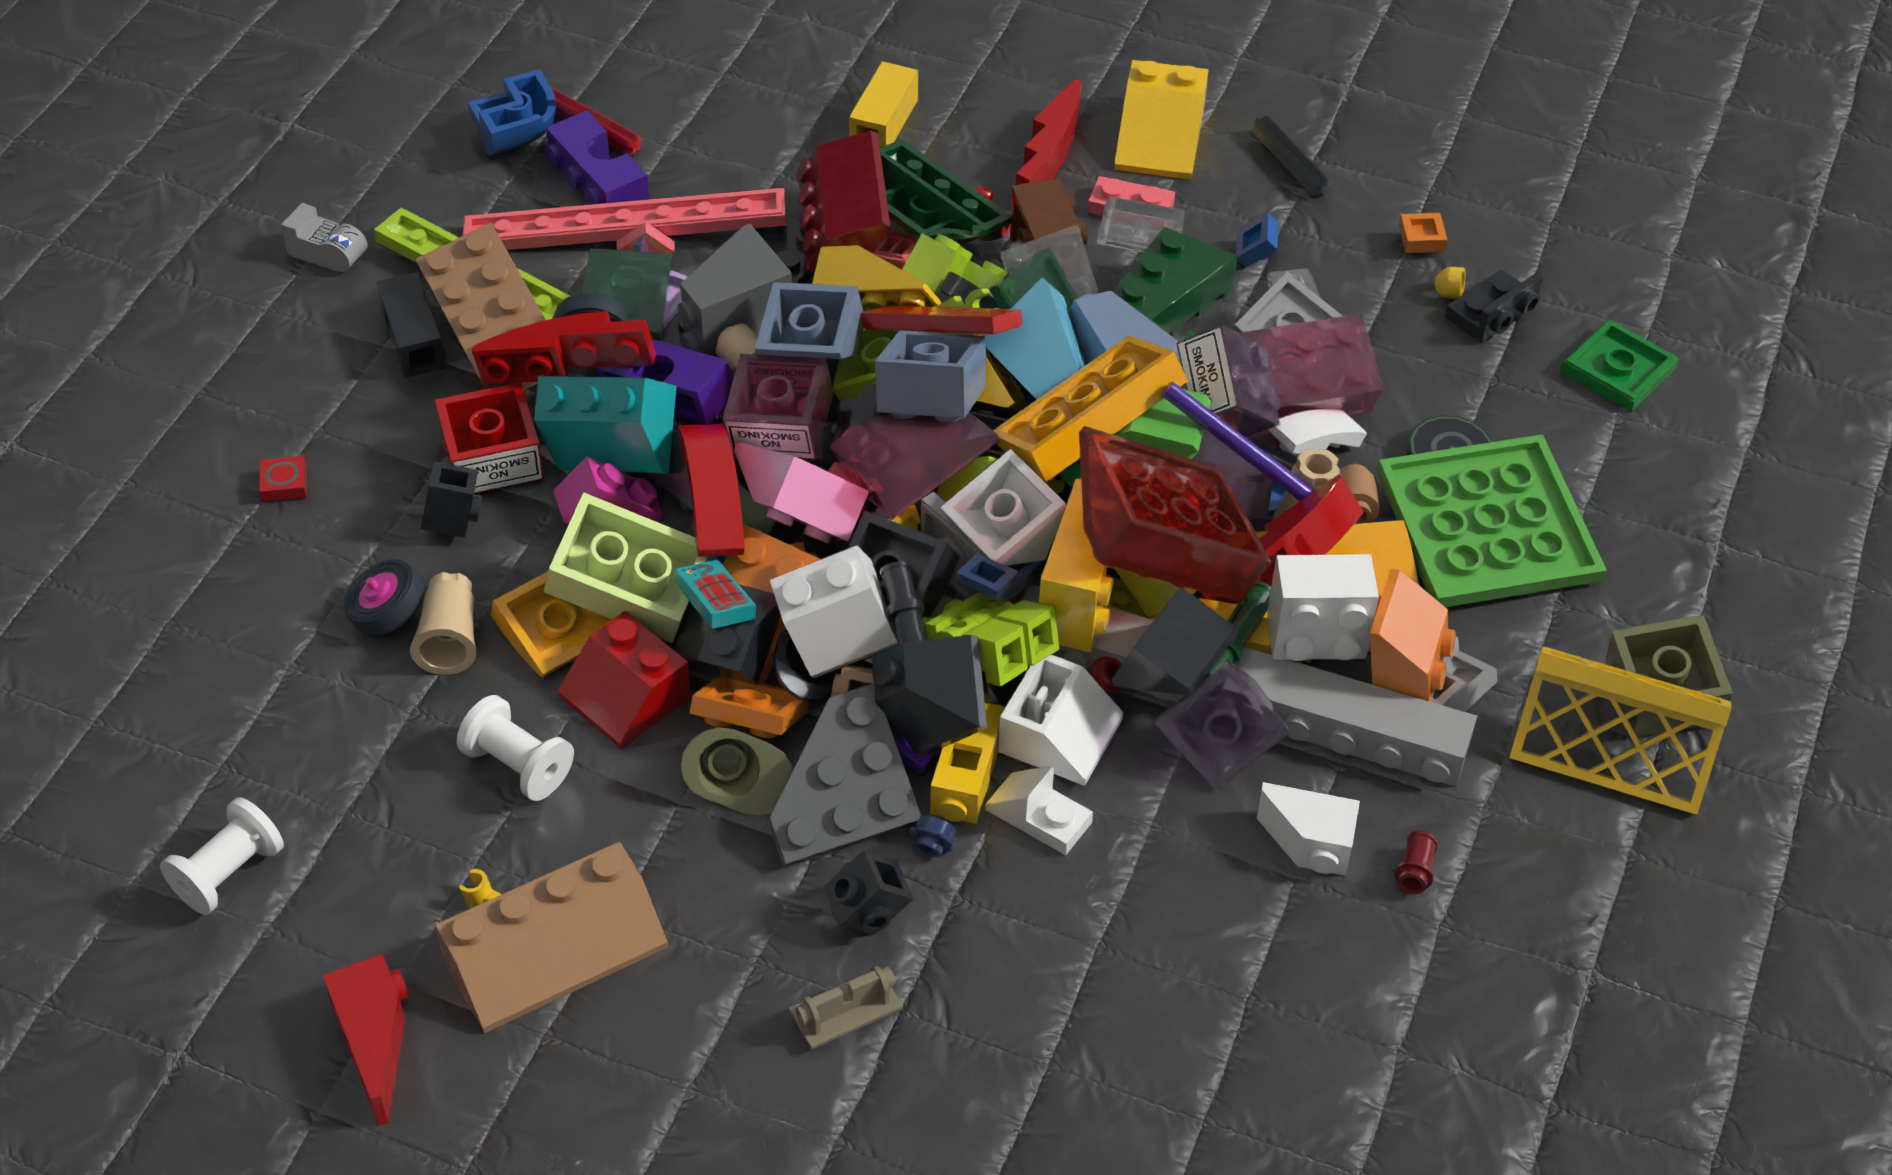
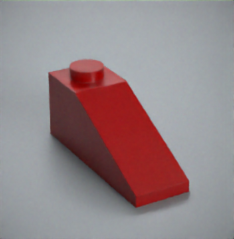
[323,954,409,1126]

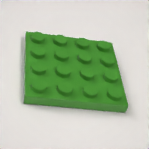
[1376,434,1607,607]

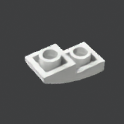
[1268,409,1367,457]

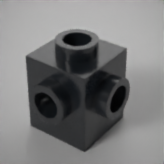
[824,850,914,935]

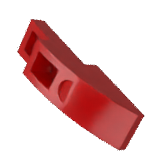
[472,311,656,385]
[1198,474,1363,604]

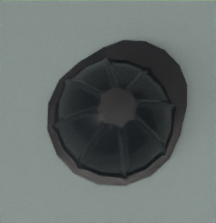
[774,629,846,701]

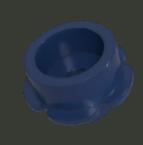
[909,815,956,857]

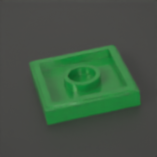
[1560,319,1679,412]

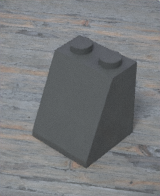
[678,224,792,357]

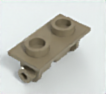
[789,966,903,1050]

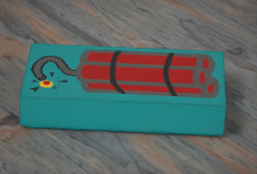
[675,559,756,629]

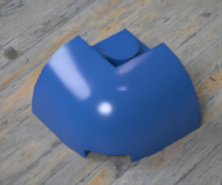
[468,69,556,155]

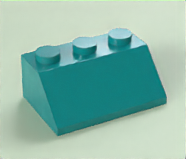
[534,376,676,474]

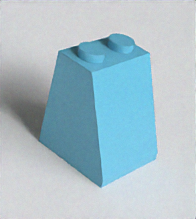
[984,278,1087,399]

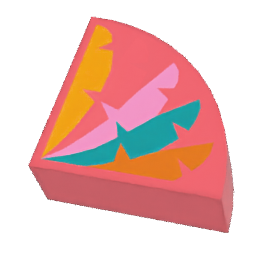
[617,222,674,260]

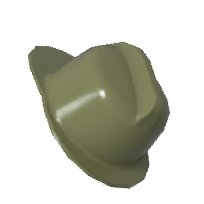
[680,727,793,816]

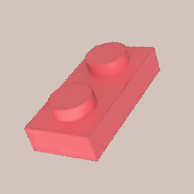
[1088,176,1175,228]

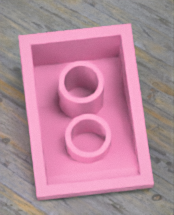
[734,441,869,544]

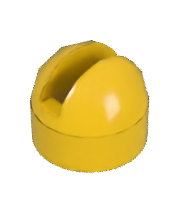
[1434,267,1466,300]

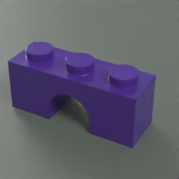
[545,111,650,205]
[596,339,737,425]

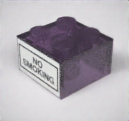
[1176,325,1280,437]

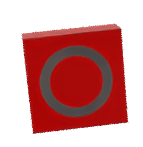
[259,456,307,502]

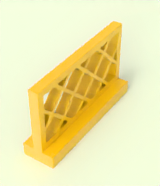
[1509,646,1732,815]

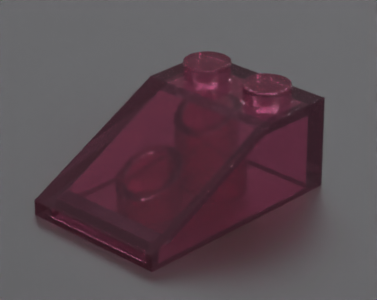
[829,412,1000,520]

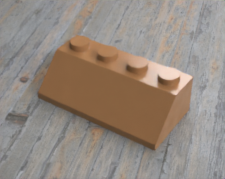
[435,841,668,1034]

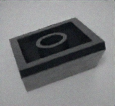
[1112,587,1238,696]

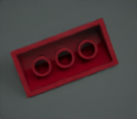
[796,130,890,273]

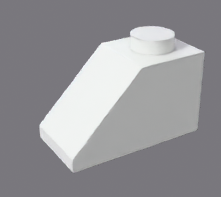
[1257,782,1360,876]

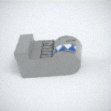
[281,203,368,272]

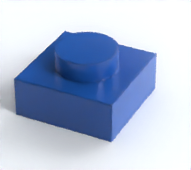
[1236,213,1278,268]

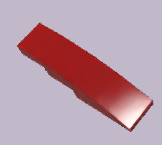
[1015,79,1082,185]

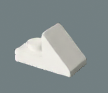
[985,766,1093,855]

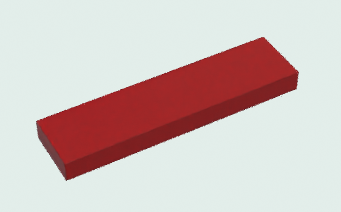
[861,305,1022,335]

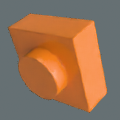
[1398,213,1448,253]

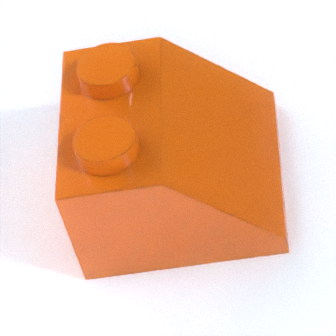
[1370,569,1456,702]

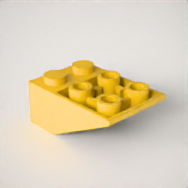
[812,245,942,312]

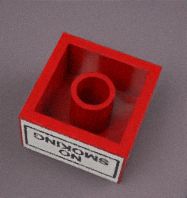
[435,382,544,494]

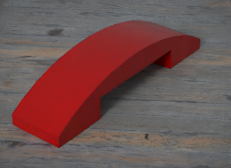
[677,424,745,557]

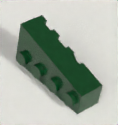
[1113,227,1237,337]

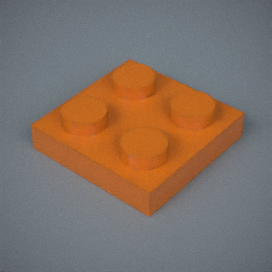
[690,676,810,738]

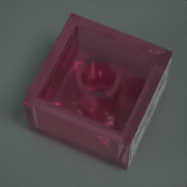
[723,354,833,459]

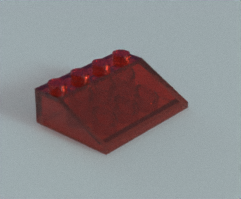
[1079,426,1272,601]

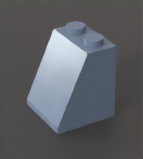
[1069,290,1183,369]

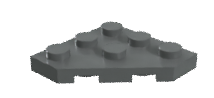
[768,684,921,867]

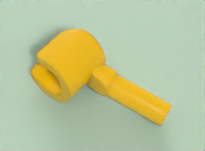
[458,869,501,908]

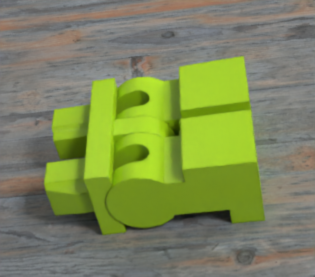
[922,592,1060,686]

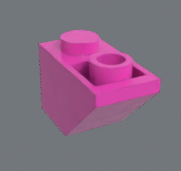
[553,457,663,524]

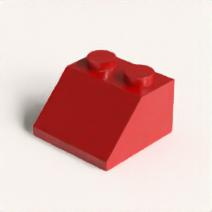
[558,611,691,749]

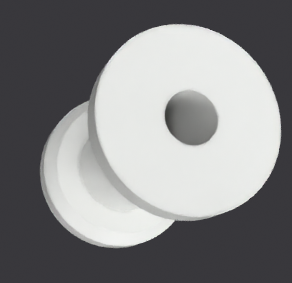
[457,695,574,801]
[160,797,284,915]

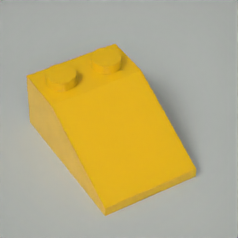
[1114,60,1209,180]
[1039,478,1113,653]

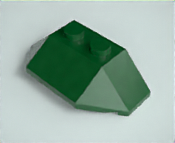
[880,139,1013,245]

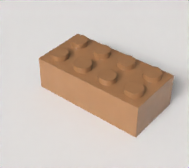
[416,222,546,390]

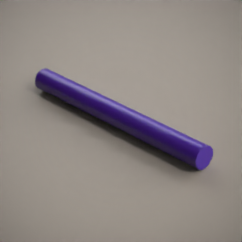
[1161,381,1313,501]

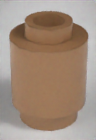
[1339,464,1380,524]

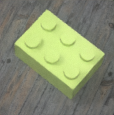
[544,492,708,644]

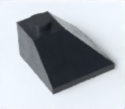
[674,584,781,686]
[872,635,987,756]

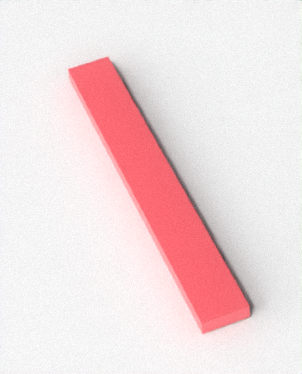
[462,188,786,250]

